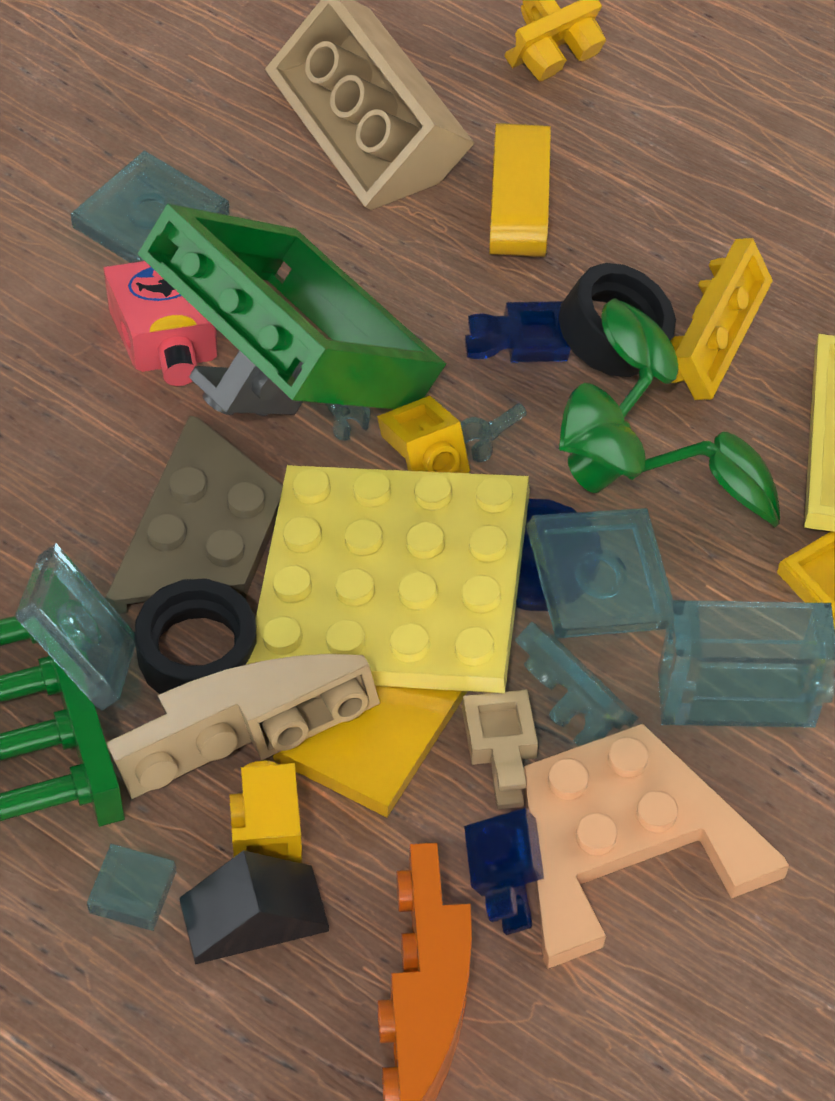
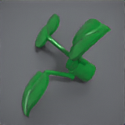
[559,298,780,528]

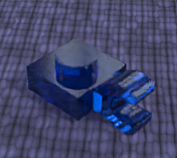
[464,301,571,362]
[464,808,544,935]

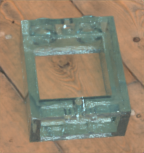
[658,600,835,728]

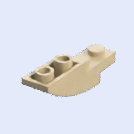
[106,654,380,799]

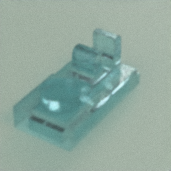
[514,622,639,746]

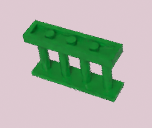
[0,573,125,827]

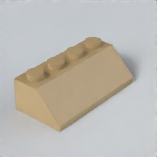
[265,0,474,210]

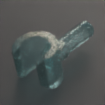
[325,403,370,441]
[461,403,527,462]

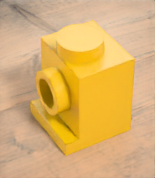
[229,761,302,863]

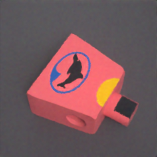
[103,261,217,386]

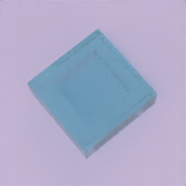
[87,844,176,931]

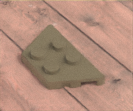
[105,416,283,614]

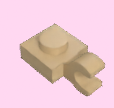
[462,690,538,809]

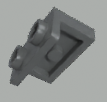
[189,350,303,416]

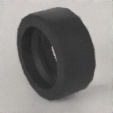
[558,263,676,377]
[135,579,256,694]

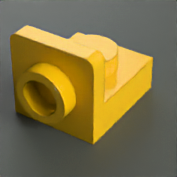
[377,396,470,473]

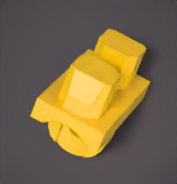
[504,0,606,82]

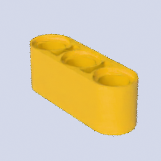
[489,123,551,257]

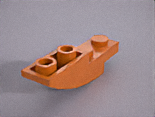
[378,843,472,1101]

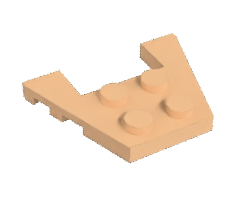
[523,724,789,969]

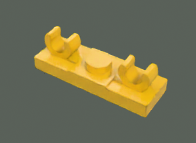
[670,238,773,400]

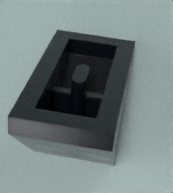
[179,850,329,965]

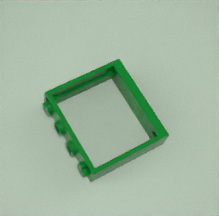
[138,203,447,409]

